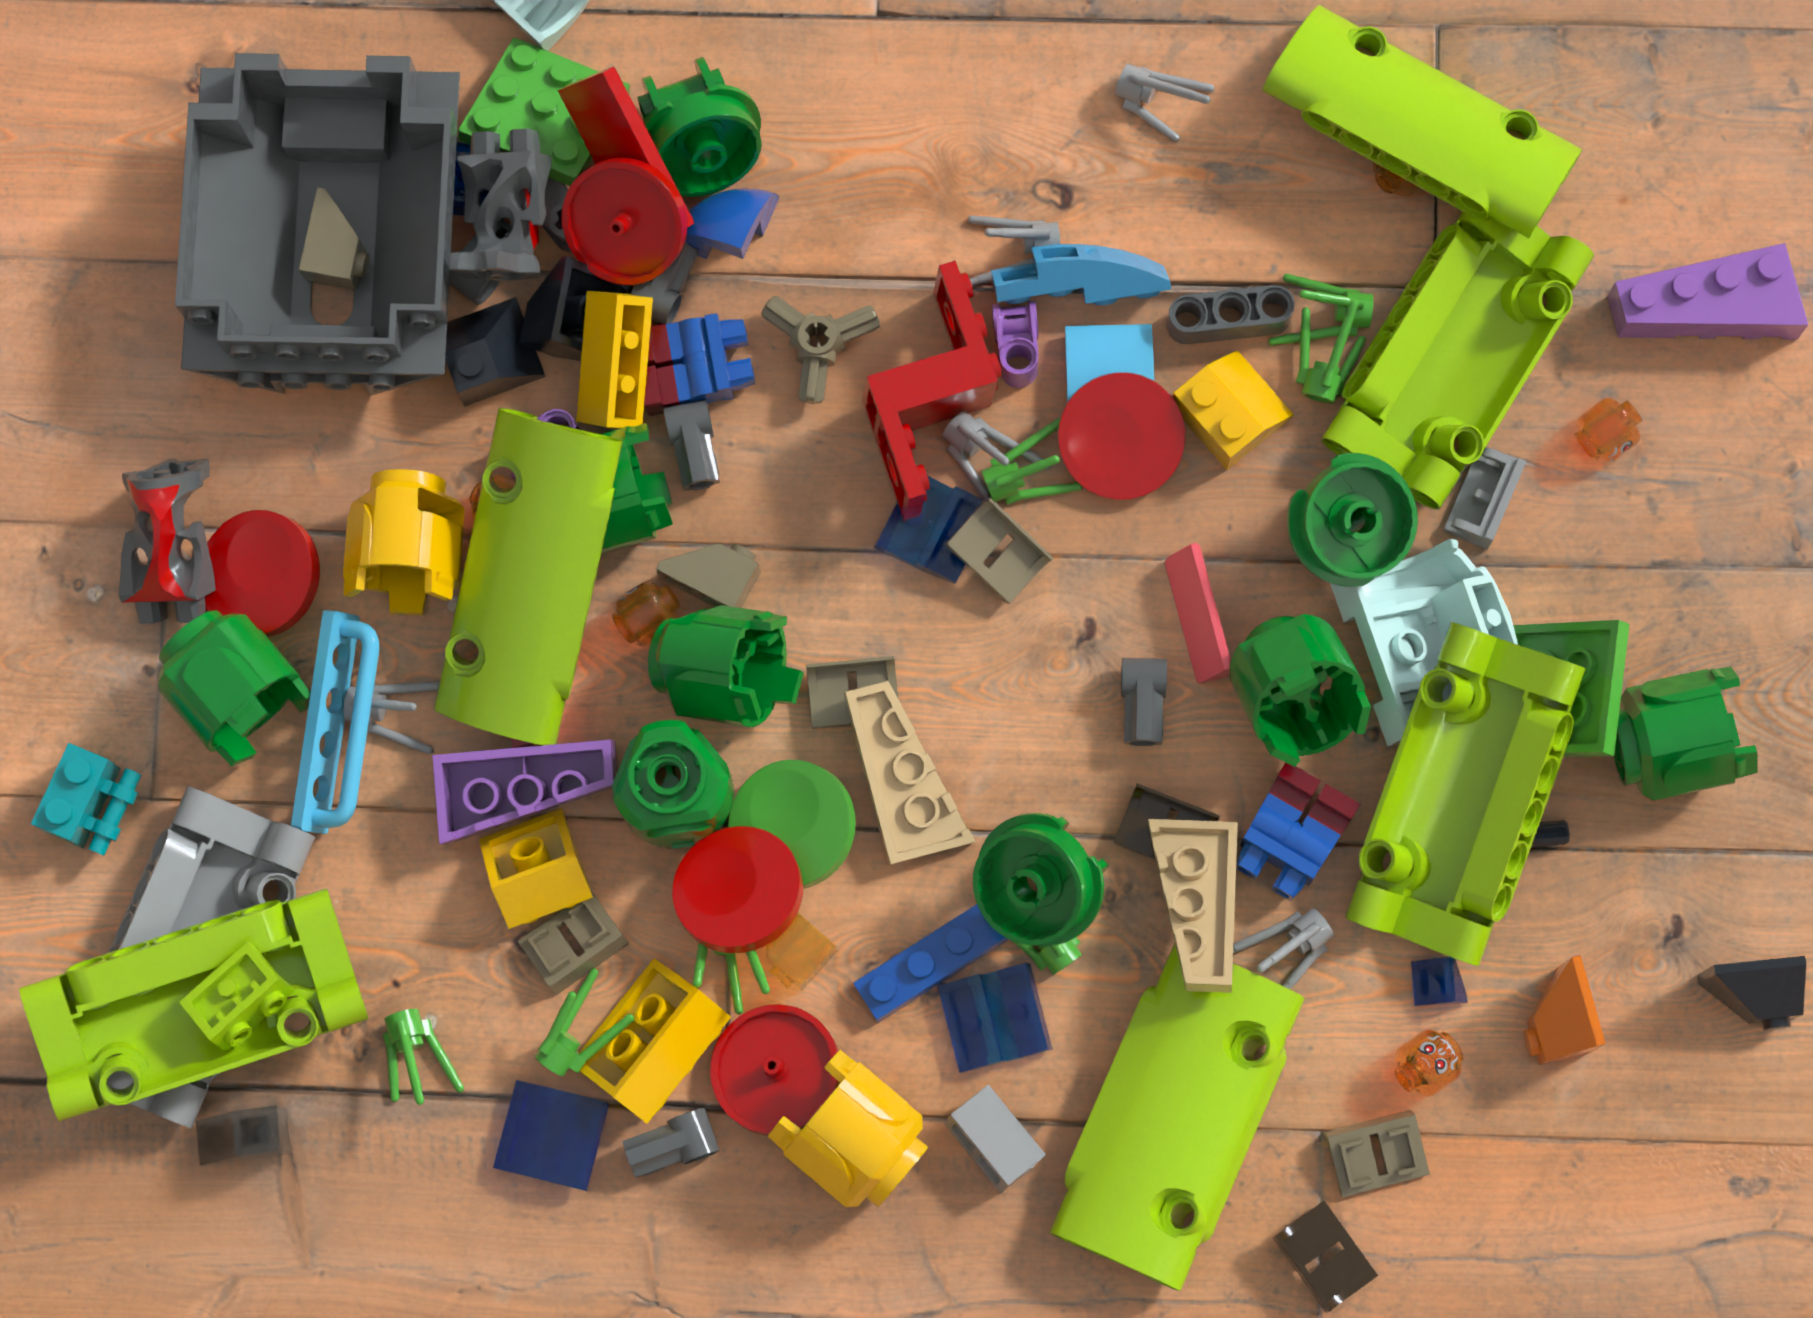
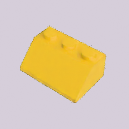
[579,958,731,1124]

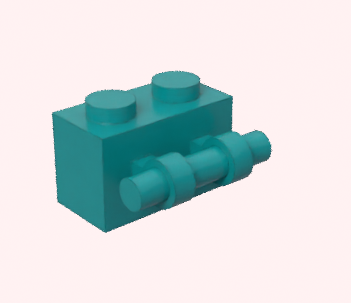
[31,743,142,856]

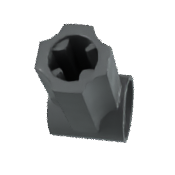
[631,242,699,325]
[663,399,720,491]
[1121,658,1167,746]
[622,1108,720,1178]

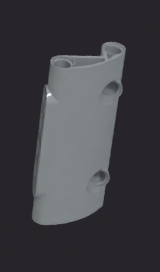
[107,786,316,1129]

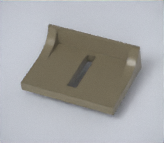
[945,498,1054,604]
[806,656,898,729]
[518,891,629,995]
[1324,1110,1430,1197]

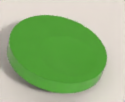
[728,760,856,889]

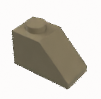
[299,187,370,290]
[656,543,761,608]

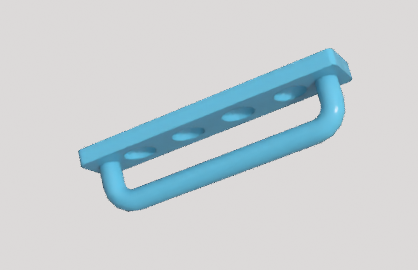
[291,610,379,834]

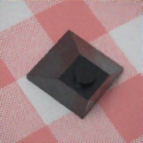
[519,256,633,361]
[445,297,546,406]
[1697,956,1806,1030]

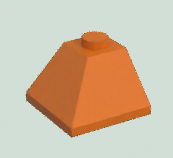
[1523,955,1606,1065]

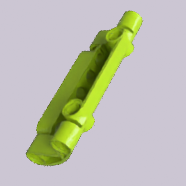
[1262,5,1583,239]
[1321,211,1594,510]
[434,408,623,745]
[1345,621,1586,966]
[19,888,369,1122]
[1049,943,1305,1291]

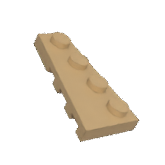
[844,681,976,865]
[1148,819,1238,993]

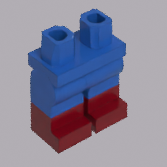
[644,313,755,416]
[1236,762,1361,901]

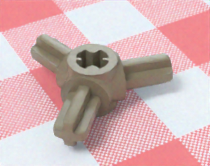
[761,296,880,404]

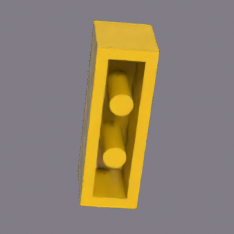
[576,291,653,428]

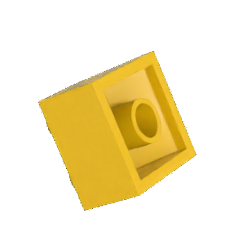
[1173,350,1294,470]
[479,808,593,929]

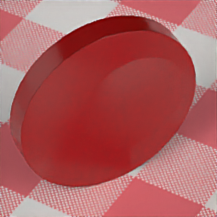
[562,158,687,285]
[1058,372,1185,500]
[205,510,320,637]
[672,826,803,953]
[710,1004,840,1136]

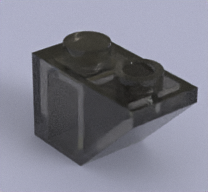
[196,1105,291,1166]

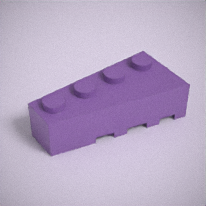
[1607,243,1809,340]
[432,740,618,845]

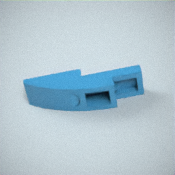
[991,244,1171,305]

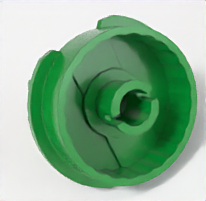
[637,57,762,197]
[1287,453,1418,587]
[973,813,1109,946]

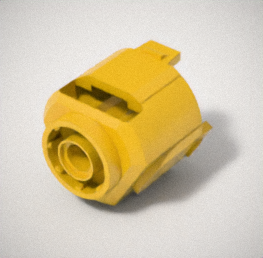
[343,469,465,616]
[768,1050,928,1207]

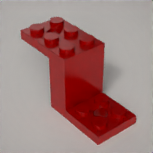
[862,260,1002,522]

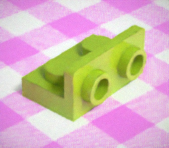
[179,941,294,1051]

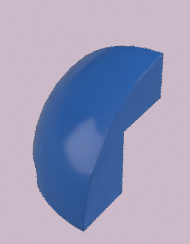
[685,188,779,259]

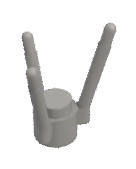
[1115,63,1214,142]
[968,215,1060,287]
[942,411,1052,500]
[343,681,440,754]
[1233,908,1334,989]

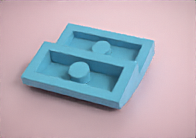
[1065,324,1154,402]

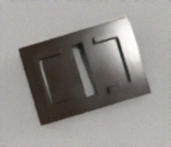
[1114,783,1220,860]
[1272,1200,1378,1313]

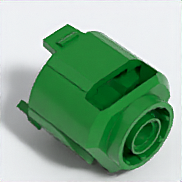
[601,423,673,553]
[648,605,804,727]
[158,610,311,767]
[1229,614,1371,767]
[1613,666,1758,801]
[612,720,734,850]

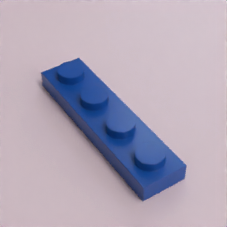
[853,904,1009,1023]

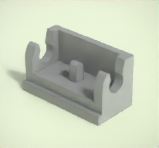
[1443,447,1526,550]
[944,1084,1046,1194]

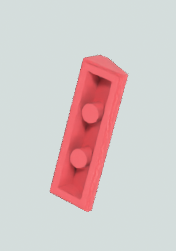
[1165,543,1231,684]

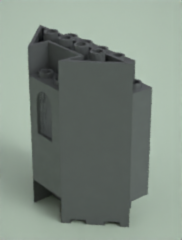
[175,53,460,396]

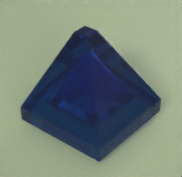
[1411,957,1468,1006]

